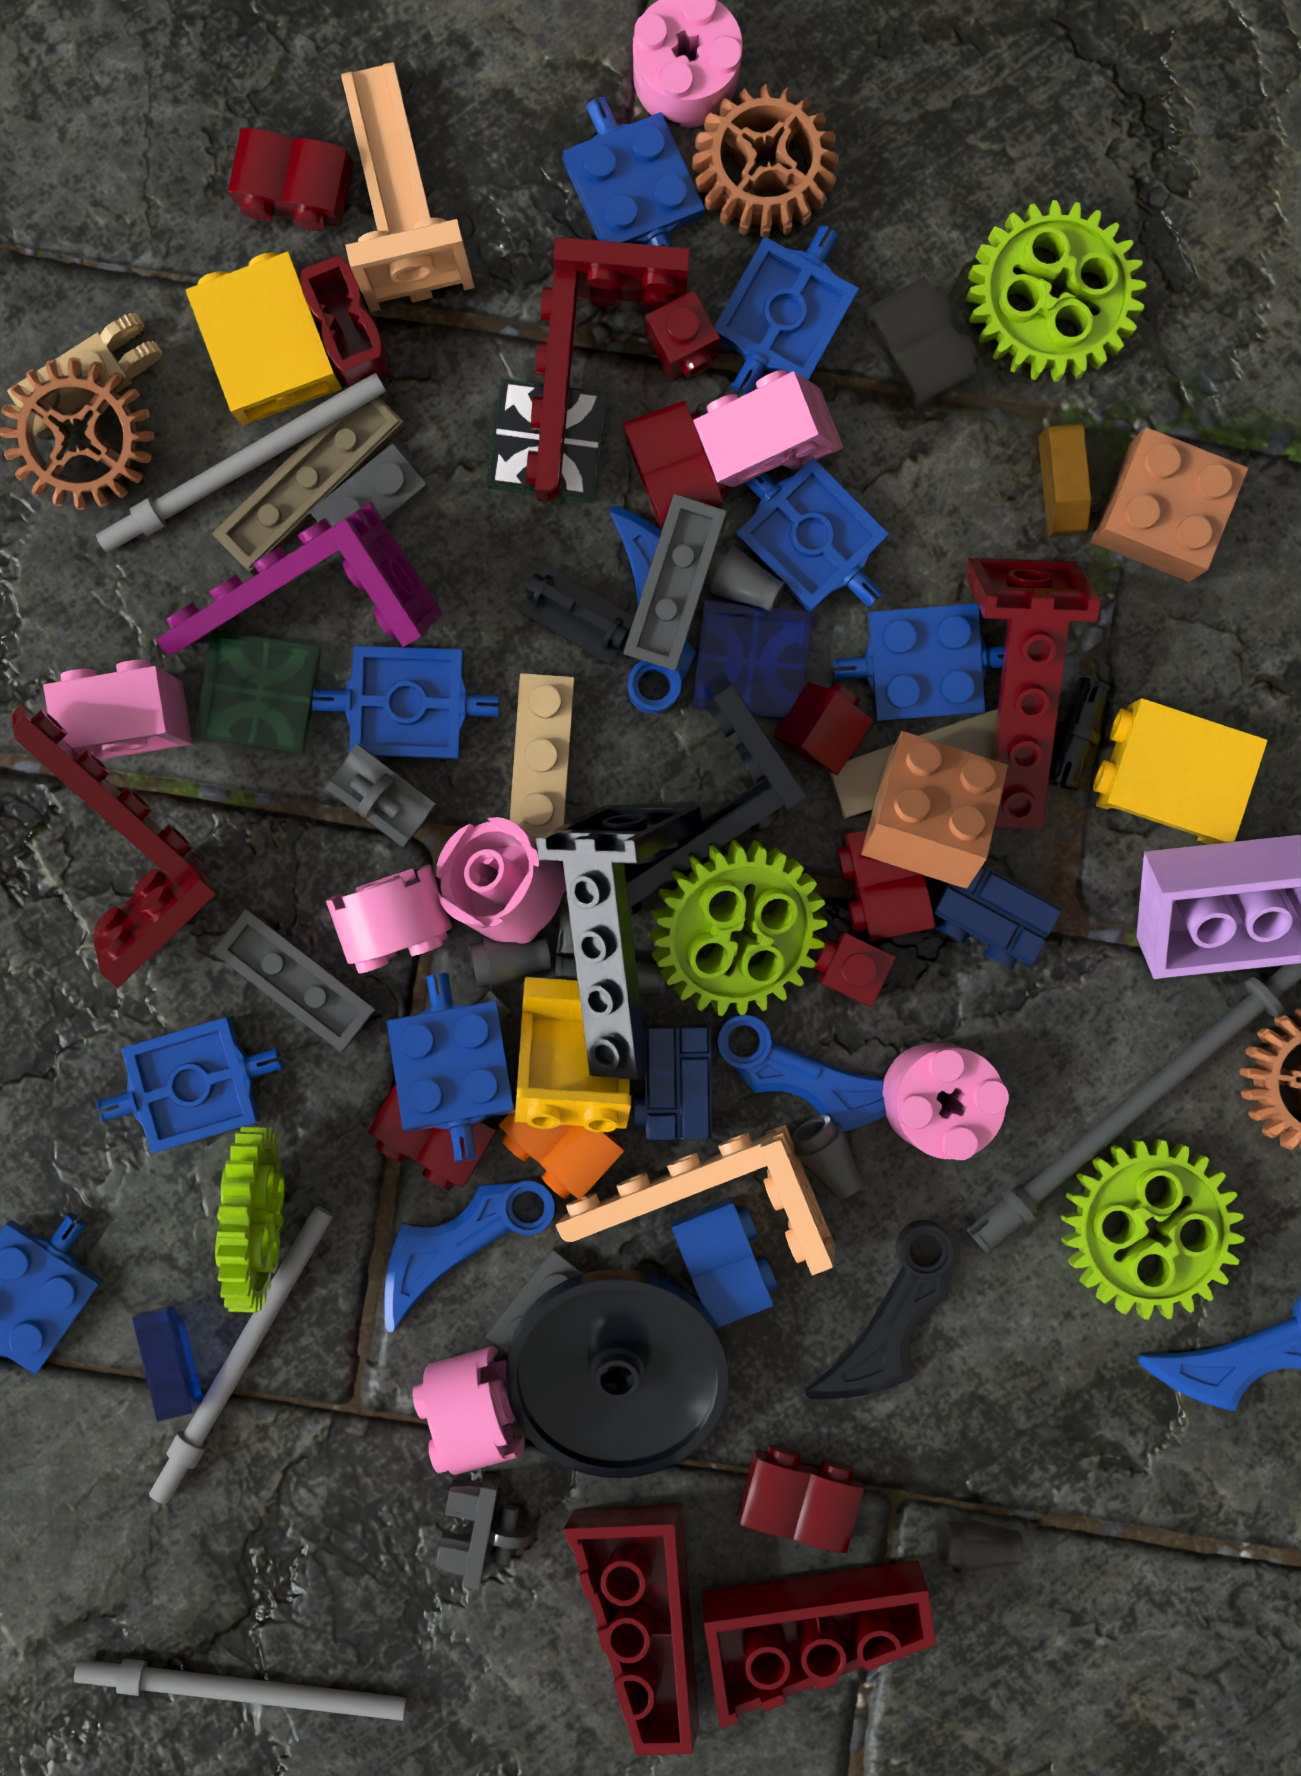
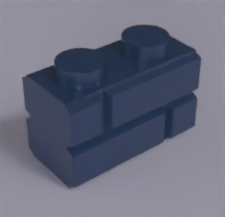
[931,865,1062,970]
[634,1026,712,1140]

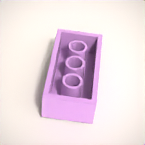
[1136,835,1301,979]

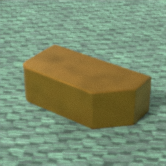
[1038,423,1091,538]

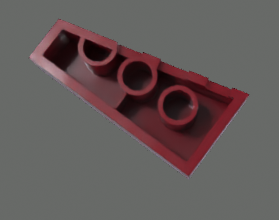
[563,1505,700,1755]
[701,1560,936,1729]

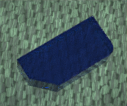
[132,1305,202,1422]

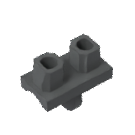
[324,744,438,847]
[435,1472,531,1590]

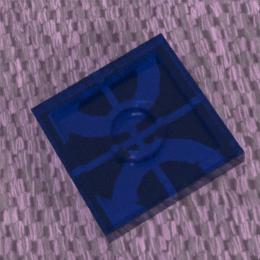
[692,600,812,720]

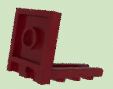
[526,237,690,502]
[966,558,1101,829]
[11,703,216,988]

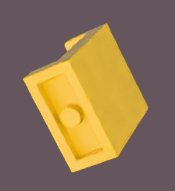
[185,251,342,426]
[1093,698,1268,845]
[515,977,631,1133]

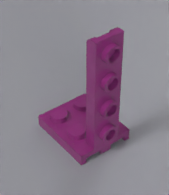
[156,502,442,654]

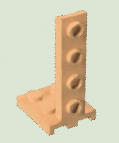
[341,62,475,312]
[556,1124,835,1275]

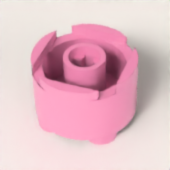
[633,0,743,128]
[436,817,566,944]
[326,864,453,974]
[882,1042,1009,1160]
[413,1346,525,1475]

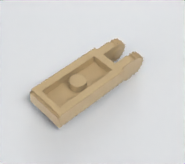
[7,313,163,440]

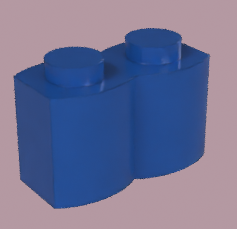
[670,1197,778,1328]

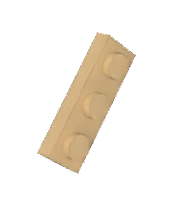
[510,673,575,838]

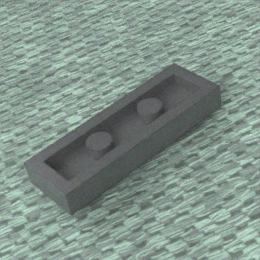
[623,494,727,671]
[212,909,378,1053]

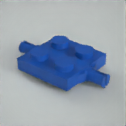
[562,97,705,247]
[714,225,859,396]
[735,457,889,613]
[833,604,1005,721]
[312,646,500,760]
[387,973,515,1163]
[96,1016,284,1154]
[0,1213,103,1375]

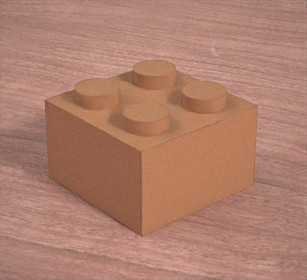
[1090,427,1248,582]
[861,731,1008,889]

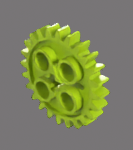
[966,200,1146,382]
[648,840,827,1016]
[215,1126,285,1313]
[1061,1138,1244,1320]

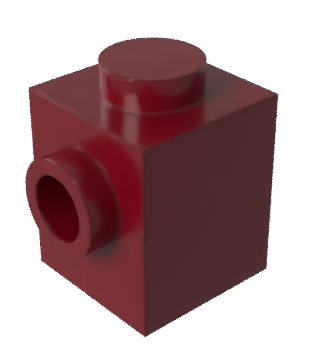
[645,290,720,383]
[773,682,873,775]
[814,933,896,1007]

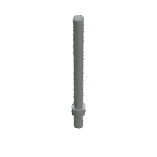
[96,372,387,553]
[149,1205,334,1504]
[74,1658,407,1721]

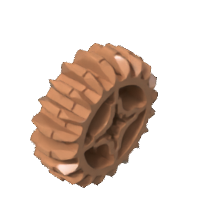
[692,84,839,238]
[0,357,155,510]
[1239,1008,1301,1150]

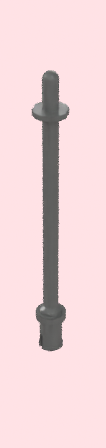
[965,963,1301,1256]

